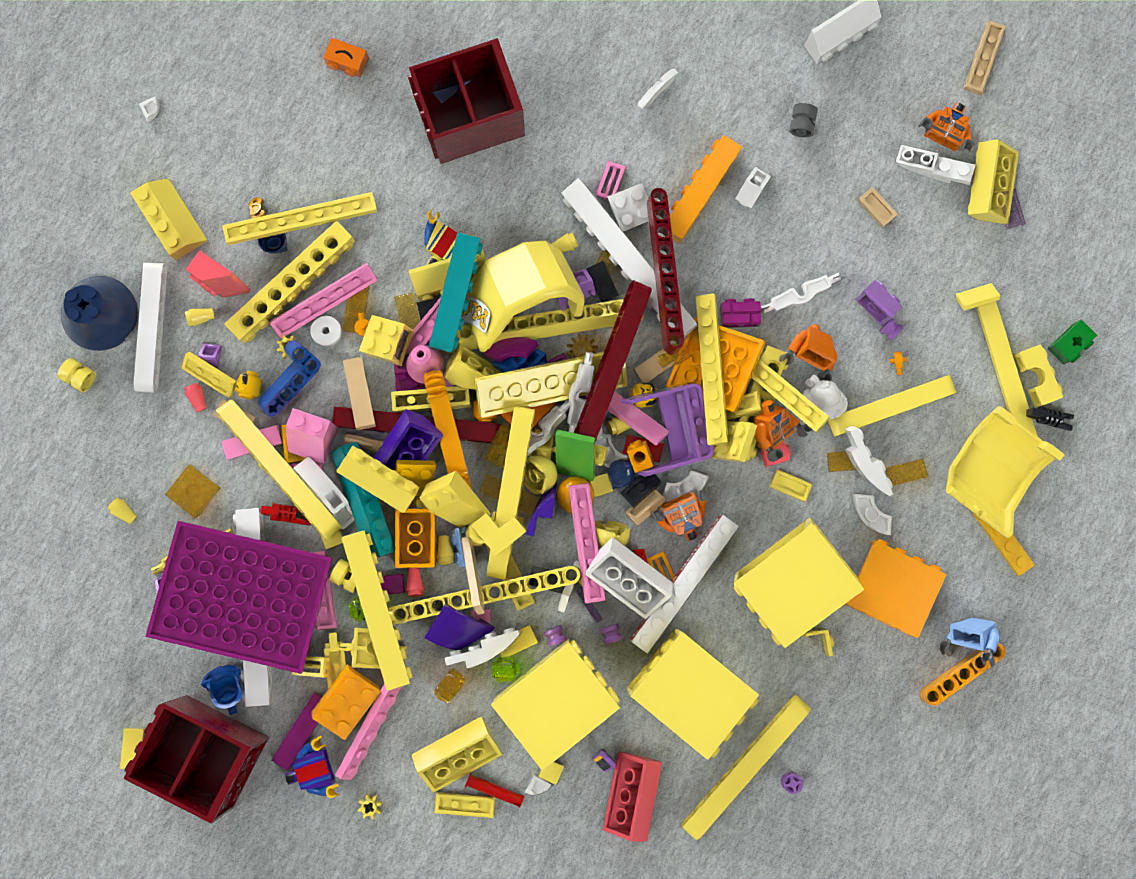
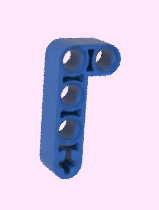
[258,340,321,417]

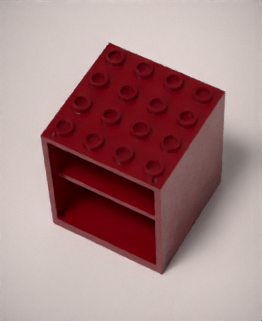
[407,38,525,164]
[123,695,269,824]

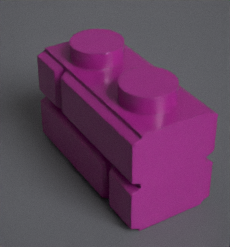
[720,298,761,328]

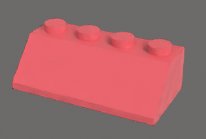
[185,250,251,298]
[603,751,662,842]

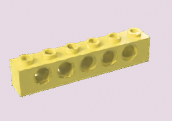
[737,345,788,462]

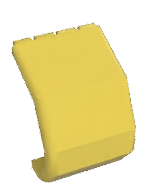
[467,240,584,352]
[946,406,1065,538]

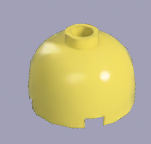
[524,455,557,495]
[595,520,631,549]

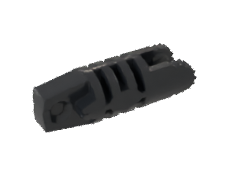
[1026,406,1074,431]

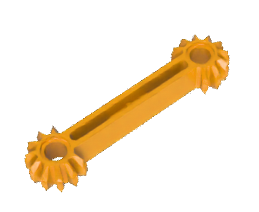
[423,370,472,489]

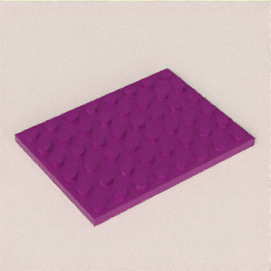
[145,521,333,674]

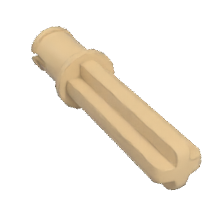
[344,433,385,452]

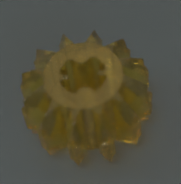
[566,334,598,359]
[434,669,465,703]

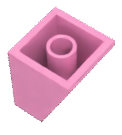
[286,408,338,464]

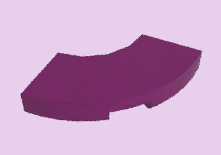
[484,337,538,363]

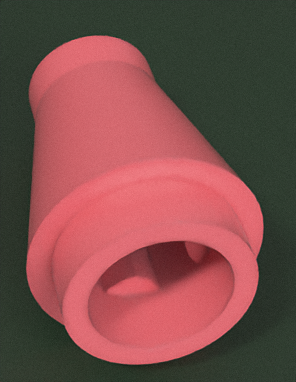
[184,383,207,412]
[405,568,425,597]

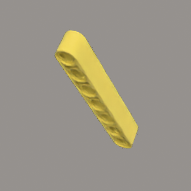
[828,375,957,437]

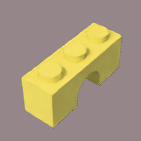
[1013,344,1063,408]

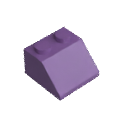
[855,280,902,325]

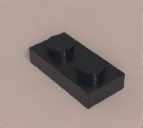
[586,261,619,303]
[620,474,662,508]

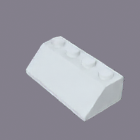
[804,0,881,64]
[585,537,673,619]

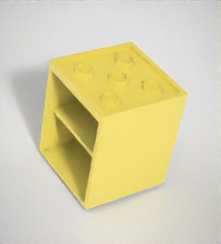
[733,517,864,648]
[626,628,759,760]
[491,639,620,771]

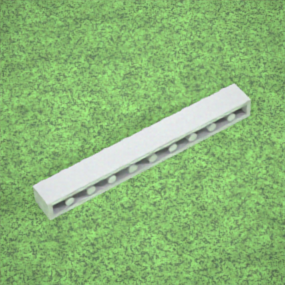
[561,178,698,337]
[233,508,274,707]

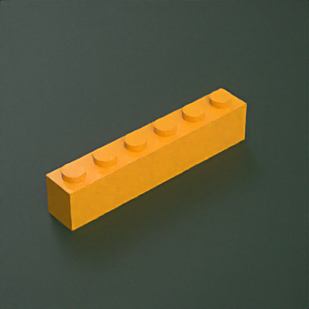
[670,135,742,244]

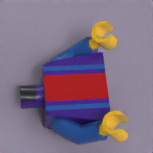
[285,736,340,798]

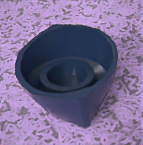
[258,233,288,254]
[607,459,636,489]

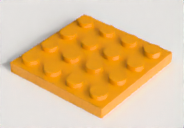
[666,317,766,414]

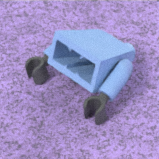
[939,618,1000,667]

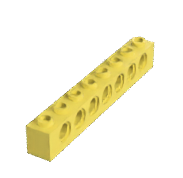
[224,221,355,343]

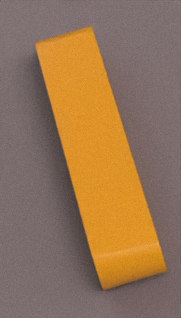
[920,643,1006,706]

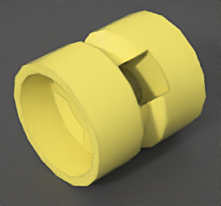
[57,358,96,393]
[329,559,357,594]

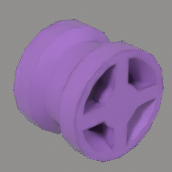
[879,318,904,341]
[600,623,623,645]
[544,625,567,647]
[781,772,803,794]

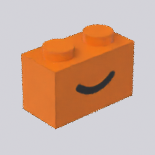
[323,37,369,77]

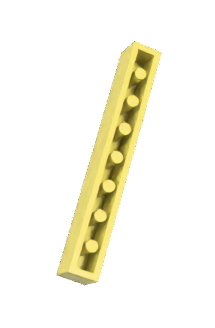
[341,531,413,691]

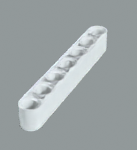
[134,263,167,393]

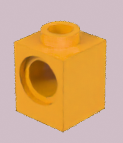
[627,440,654,473]

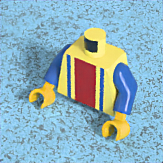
[424,209,474,264]

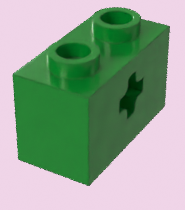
[1047,319,1097,365]

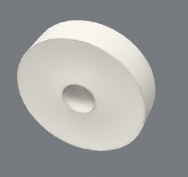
[310,316,342,347]

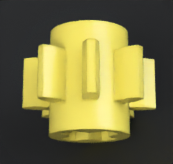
[277,335,301,359]
[358,794,383,820]

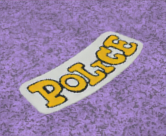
[461,295,490,333]

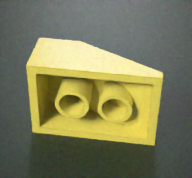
[444,344,503,390]
[419,471,491,528]

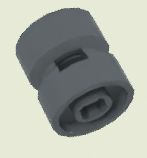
[789,103,818,137]

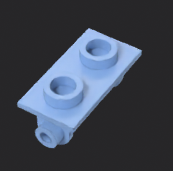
[450,527,467,568]

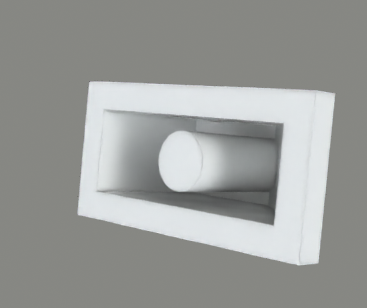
[735,167,771,208]

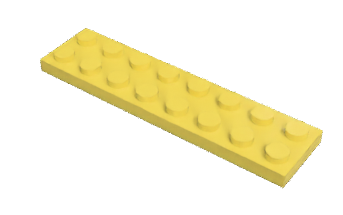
[475,352,628,418]

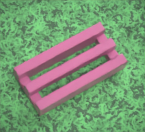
[596,161,626,200]

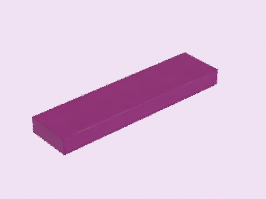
[271,692,322,771]

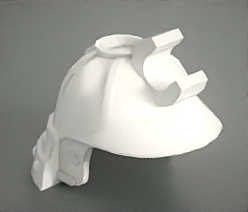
[803,374,848,420]

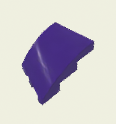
[526,483,557,537]
[424,603,495,650]

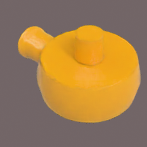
[354,313,370,337]
[889,351,908,375]

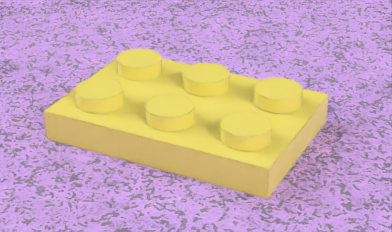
[711,421,757,463]

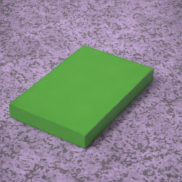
[555,430,595,481]

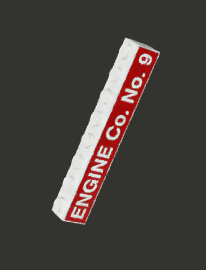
[629,515,739,654]

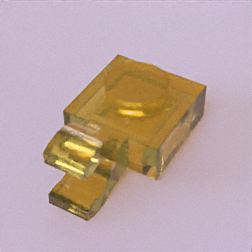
[657,342,693,368]

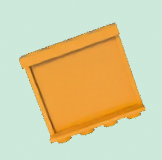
[845,539,947,638]

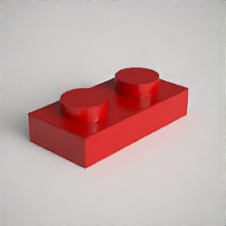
[622,435,664,463]

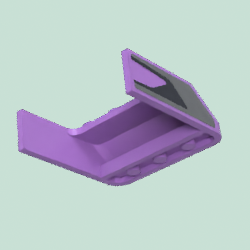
[621,383,714,476]

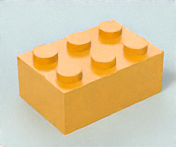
[395,509,437,568]
[311,664,381,740]

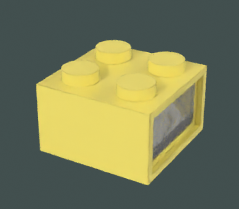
[359,315,414,366]

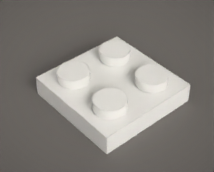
[607,183,649,232]

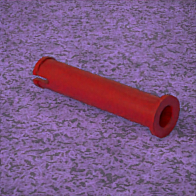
[465,772,524,808]

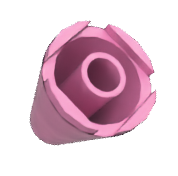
[406,345,445,384]

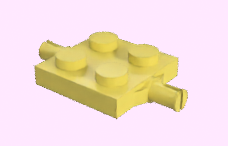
[339,627,407,669]

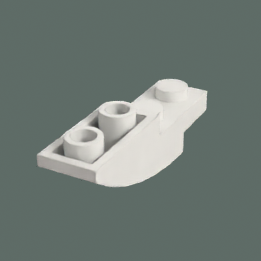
[896,145,975,185]
[845,426,893,496]
[293,456,355,530]
[445,627,522,668]

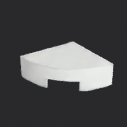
[139,96,160,122]
[525,774,551,795]

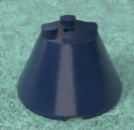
[61,276,138,351]

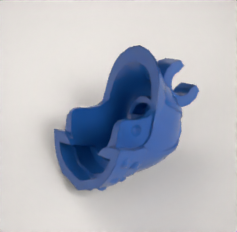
[201,665,242,715]

